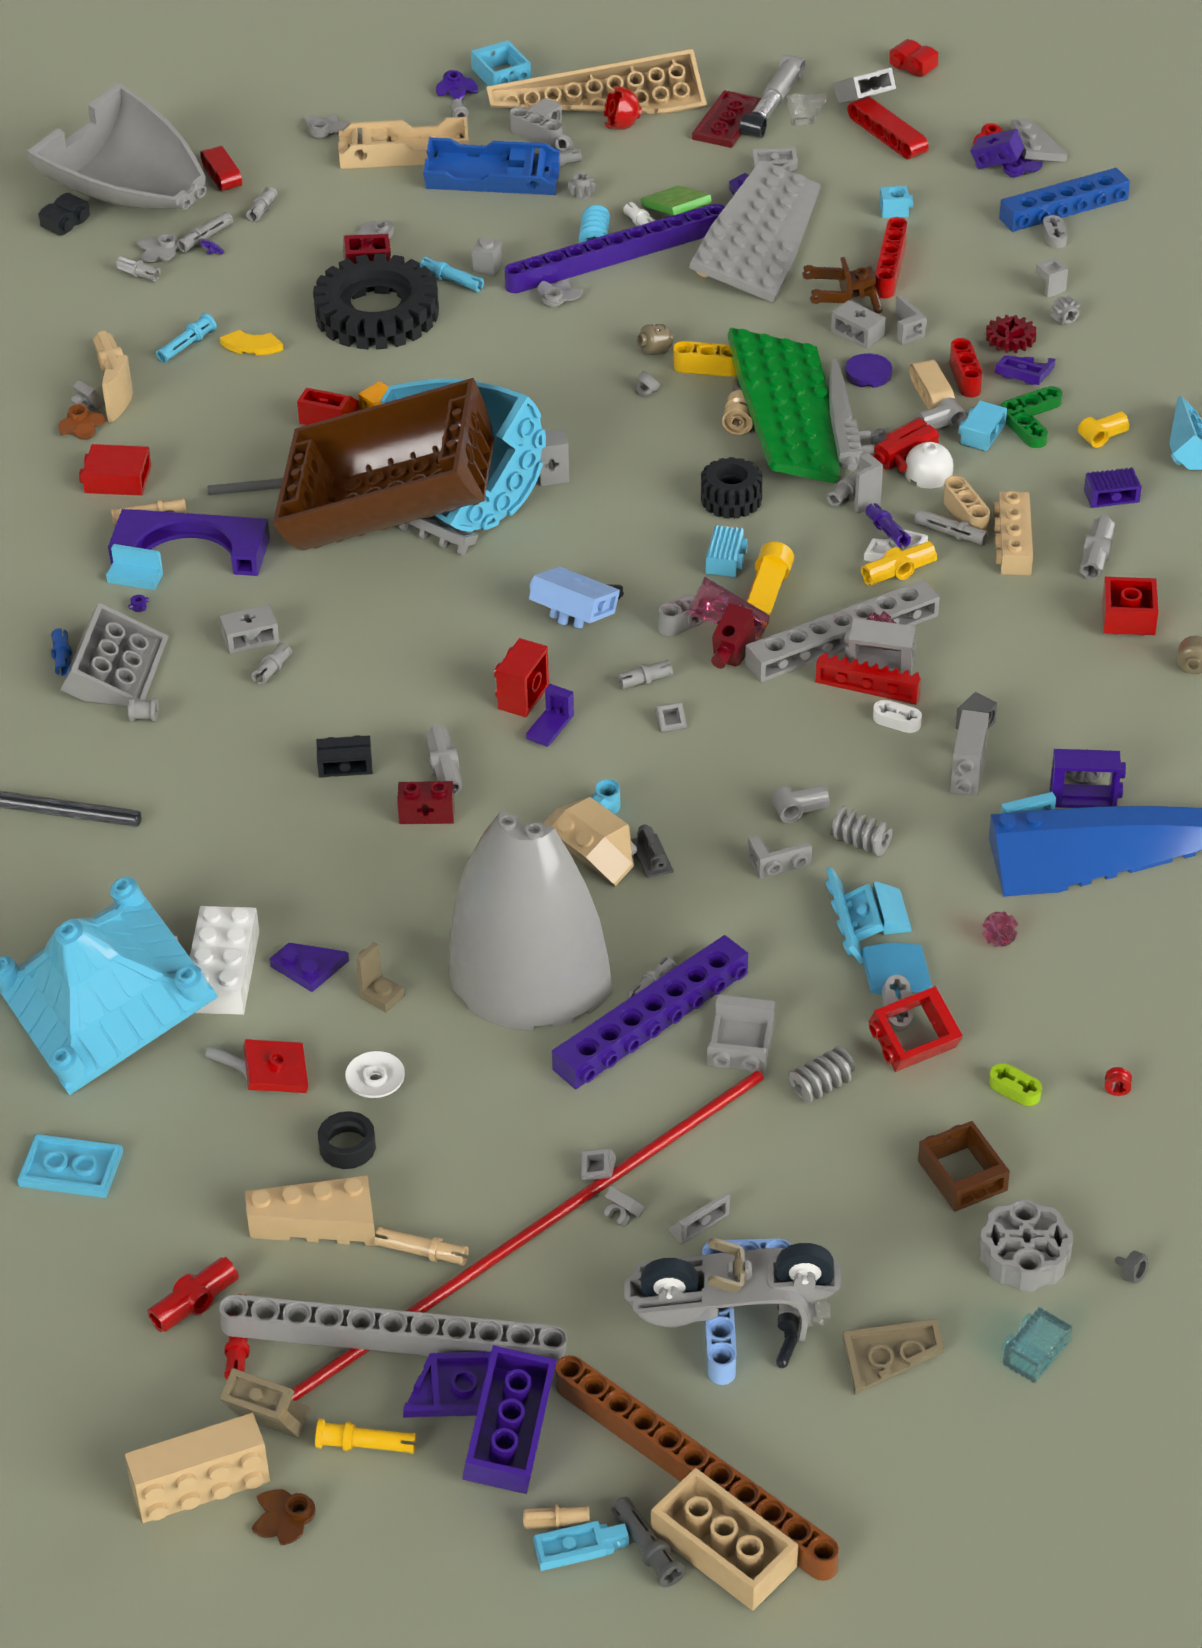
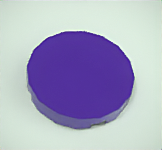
[845,353,892,388]

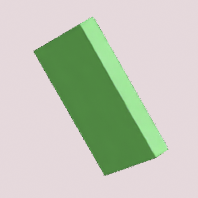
[640,186,712,216]

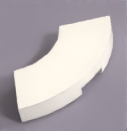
[864,530,928,562]

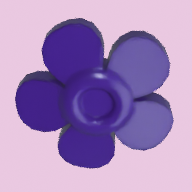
[200,239,224,255]

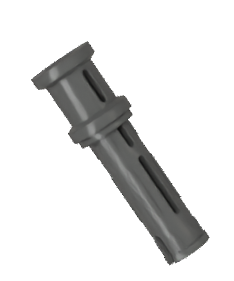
[611,1497,686,1587]

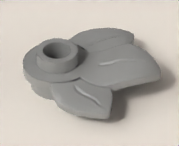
[306,114,348,139]
[354,220,394,239]
[137,233,178,262]
[538,280,583,307]

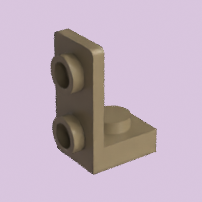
[356,942,405,1013]

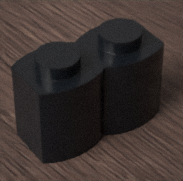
[38,193,90,236]

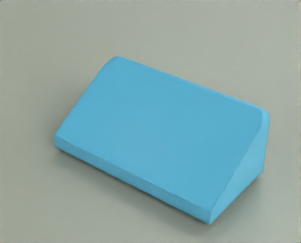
[873,882,912,935]

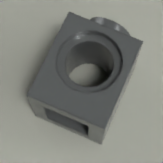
[956,692,997,729]

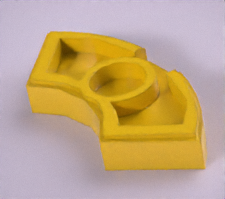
[219,330,283,356]

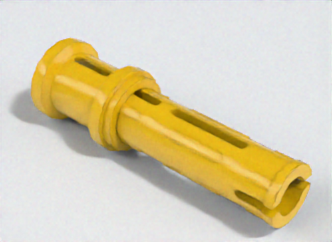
[315,1418,416,1454]

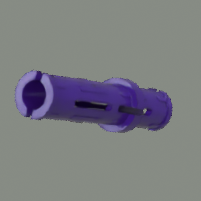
[865,503,911,548]

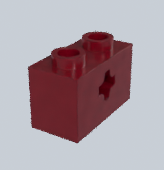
[343,234,391,264]
[397,781,455,824]

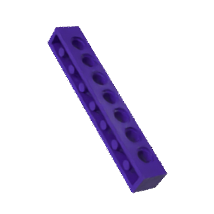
[552,935,748,1090]

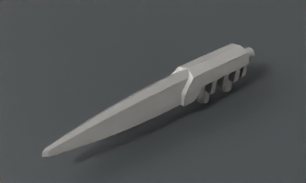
[829,358,874,471]

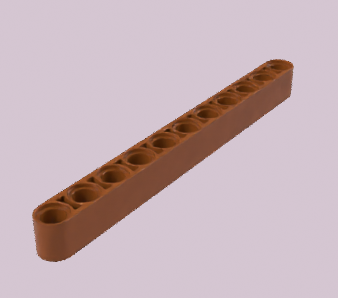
[555,1355,839,1581]

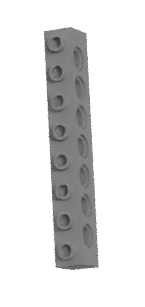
[745,579,940,682]

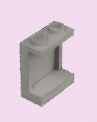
[707,994,775,1072]

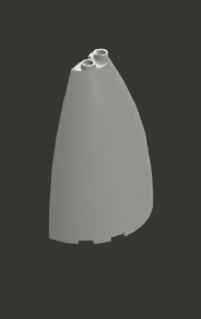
[27,82,206,210]
[448,811,612,1030]

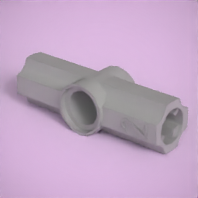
[1080,515,1115,580]
[426,725,463,796]

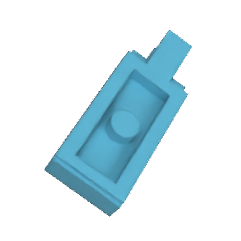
[533,1521,629,1571]

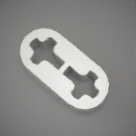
[873,700,922,733]

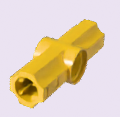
[861,541,937,586]

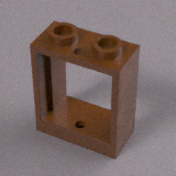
[918,1121,1010,1212]

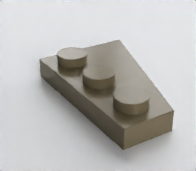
[842,1319,944,1395]

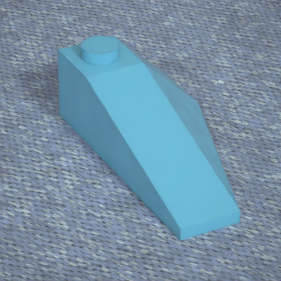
[1169,396,1202,470]

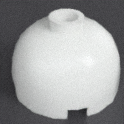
[904,442,954,489]

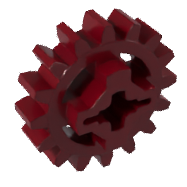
[986,315,1037,353]

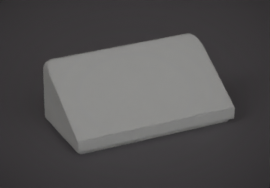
[669,1192,730,1244]

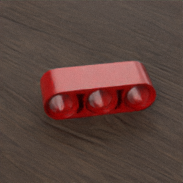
[200,146,242,191]
[949,338,982,398]

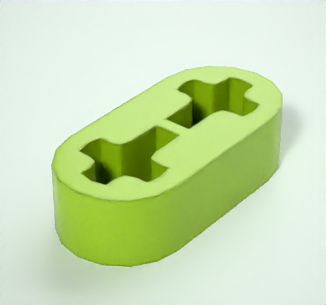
[989,1063,1042,1106]

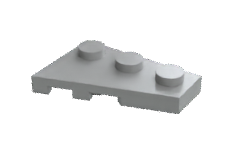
[1010,118,1068,162]

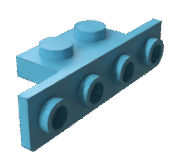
[825,867,885,964]

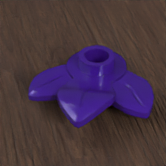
[436,70,478,100]
[1002,154,1043,178]

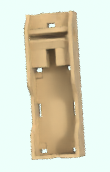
[338,117,469,169]

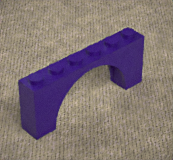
[108,509,270,576]

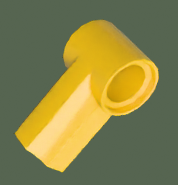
[1078,411,1130,448]

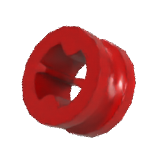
[1104,1067,1132,1096]

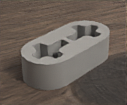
[1042,215,1068,249]
[882,975,913,1032]

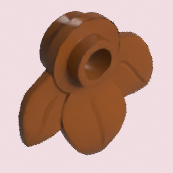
[59,404,106,439]

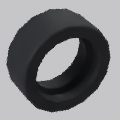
[318,1111,376,1169]

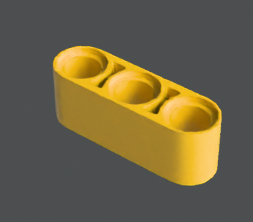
[673,341,736,377]

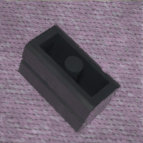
[316,735,373,778]

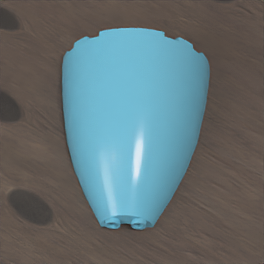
[381,379,546,532]

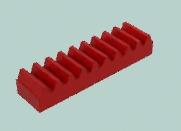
[815,652,921,705]

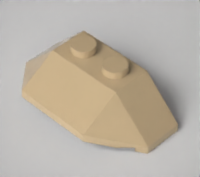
[543,797,634,887]

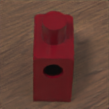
[711,603,756,669]

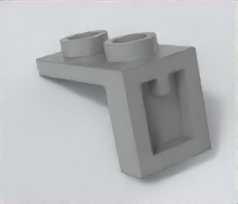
[895,295,927,345]
[748,835,812,879]

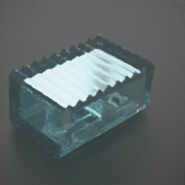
[1002,1307,1072,1383]

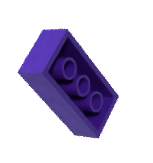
[462,1345,556,1494]

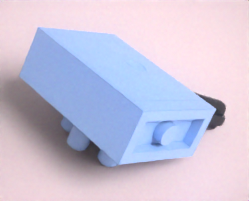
[529,566,624,628]

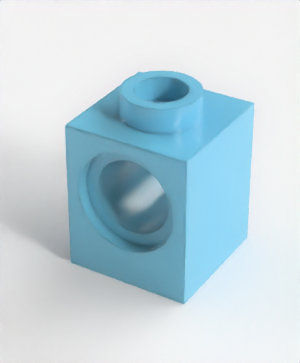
[879,186,913,218]

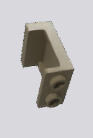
[220,1368,310,1438]

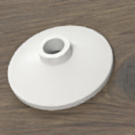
[345,1051,405,1098]

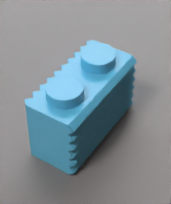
[958,400,1007,452]
[706,525,748,577]

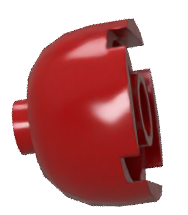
[604,86,642,130]

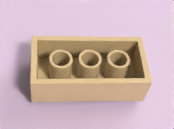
[125,1413,270,1523]
[651,1468,798,1611]

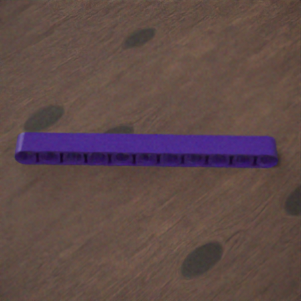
[504,204,725,293]

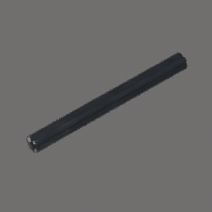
[0,791,142,827]

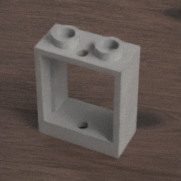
[845,618,916,675]
[950,710,989,796]

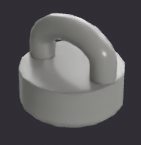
[636,371,661,396]

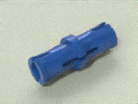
[51,628,72,676]

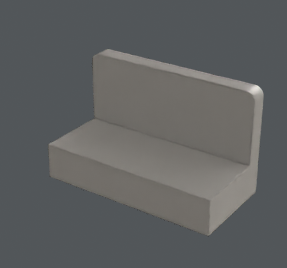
[854,452,883,514]

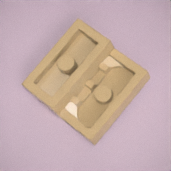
[102,355,133,422]

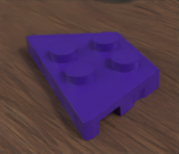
[403,1352,491,1418]

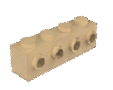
[993,491,1033,575]

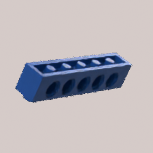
[999,167,1130,232]

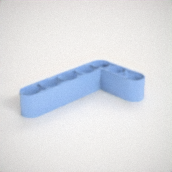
[702,1239,791,1385]

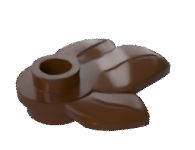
[252,1489,316,1545]

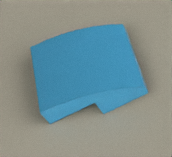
[861,943,932,998]

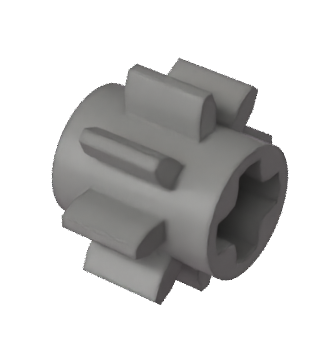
[568,172,595,200]
[1051,295,1081,325]

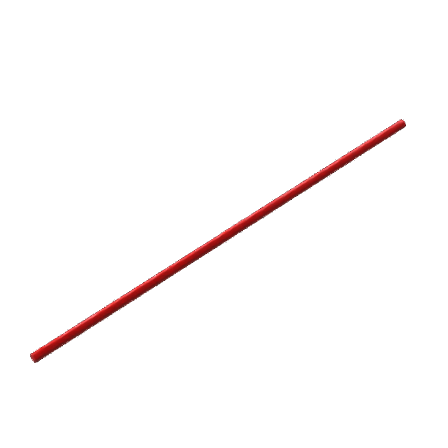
[292,1070,764,1401]

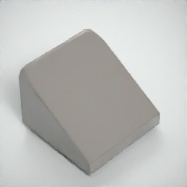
[654,702,687,732]
[581,1148,616,1181]

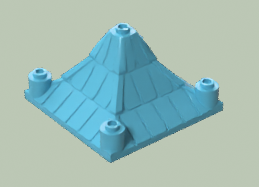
[0,877,218,1096]

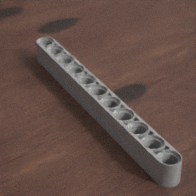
[219,1295,567,1366]

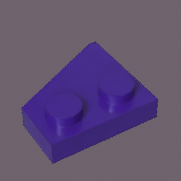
[269,943,349,992]

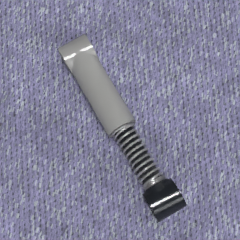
[740,54,806,138]

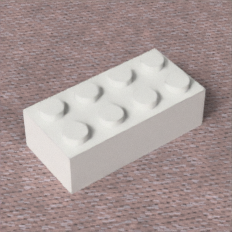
[190,906,259,1015]

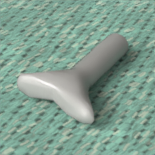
[205,1047,247,1081]

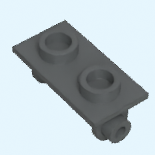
[631,824,674,878]

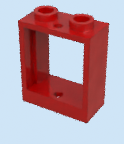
[868,986,963,1072]

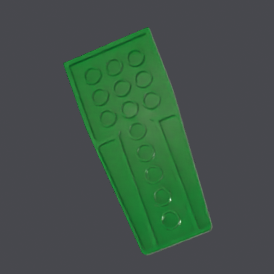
[727,327,841,483]

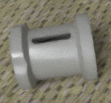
[128,698,159,722]

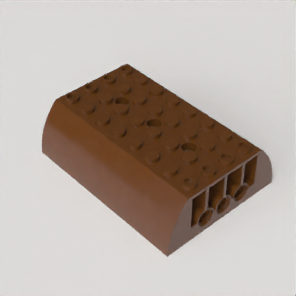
[273,378,495,551]

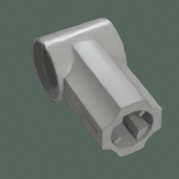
[916,397,968,429]
[771,785,830,823]

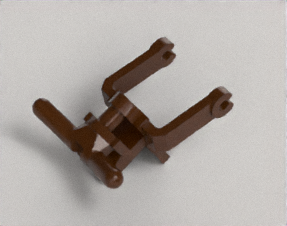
[802,256,883,314]

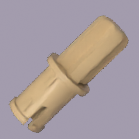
[523,1504,590,1530]

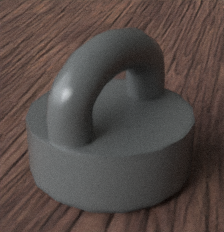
[1115,1251,1148,1284]

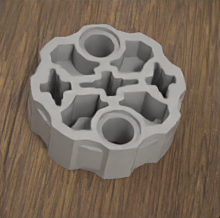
[979,1200,1073,1291]

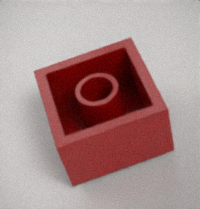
[1102,576,1159,636]
[494,638,549,718]

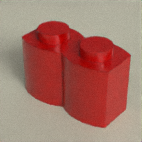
[890,39,938,77]

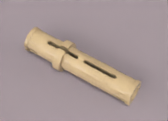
[111,498,187,525]
[374,1227,469,1266]

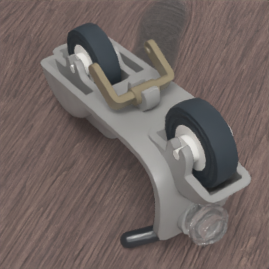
[624,1238,841,1368]

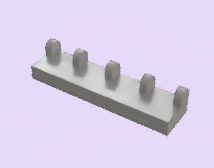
[399,516,478,556]

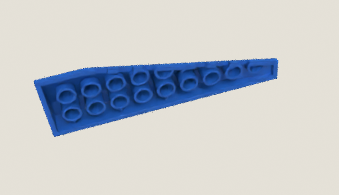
[989,806,1202,897]

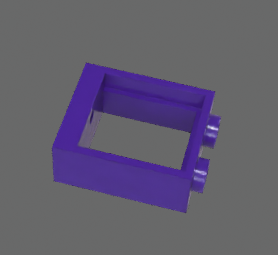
[1049,749,1126,808]

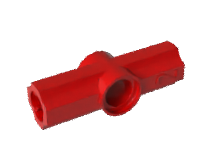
[147,1257,239,1332]

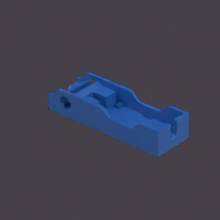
[423,137,560,195]

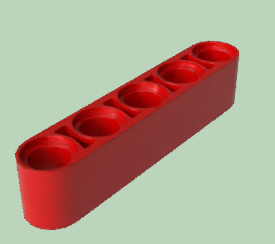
[847,96,929,160]
[875,217,907,299]

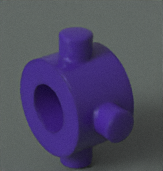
[128,595,149,612]

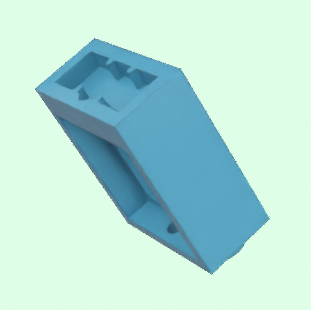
[471,40,531,86]

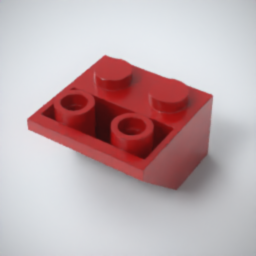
[297,387,359,425]

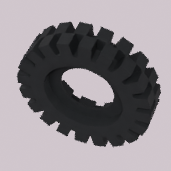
[313,254,439,350]

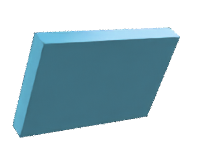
[17,1134,123,1198]

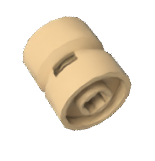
[722,390,753,435]

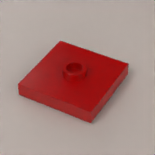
[243,1039,308,1093]

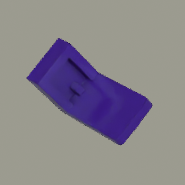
[526,684,574,747]

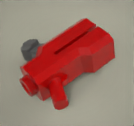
[871,418,939,473]

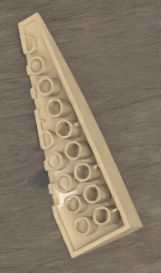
[486,49,707,114]

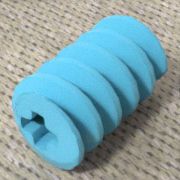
[579,205,610,243]

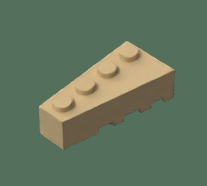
[245,1175,375,1246]

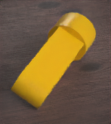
[744,541,794,625]

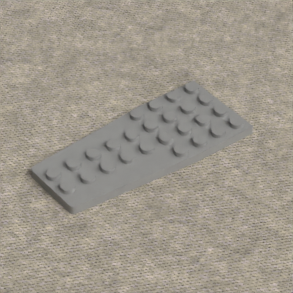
[689,161,821,303]

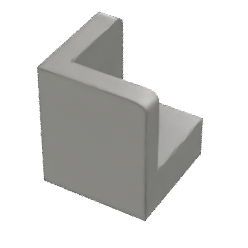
[1036,257,1068,298]

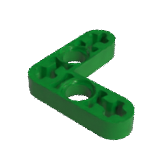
[1001,386,1063,448]

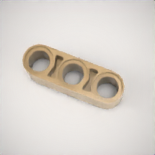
[909,359,955,410]
[943,476,990,534]

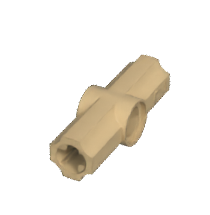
[93,331,123,372]

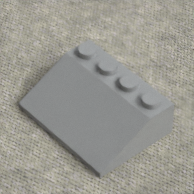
[60,603,169,706]

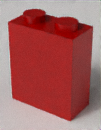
[79,444,151,496]

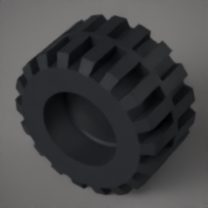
[701,457,763,519]

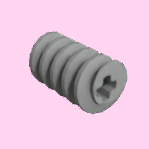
[831,806,893,856]
[788,1046,855,1104]

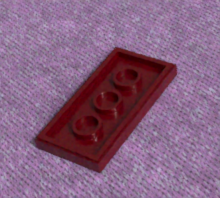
[692,90,761,148]

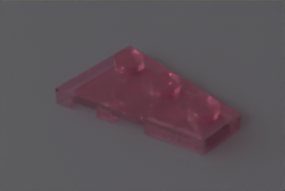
[688,576,770,638]

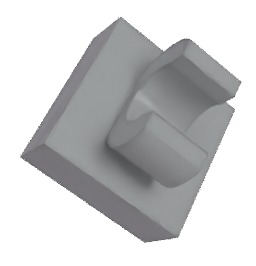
[71,380,103,410]
[604,1186,645,1226]

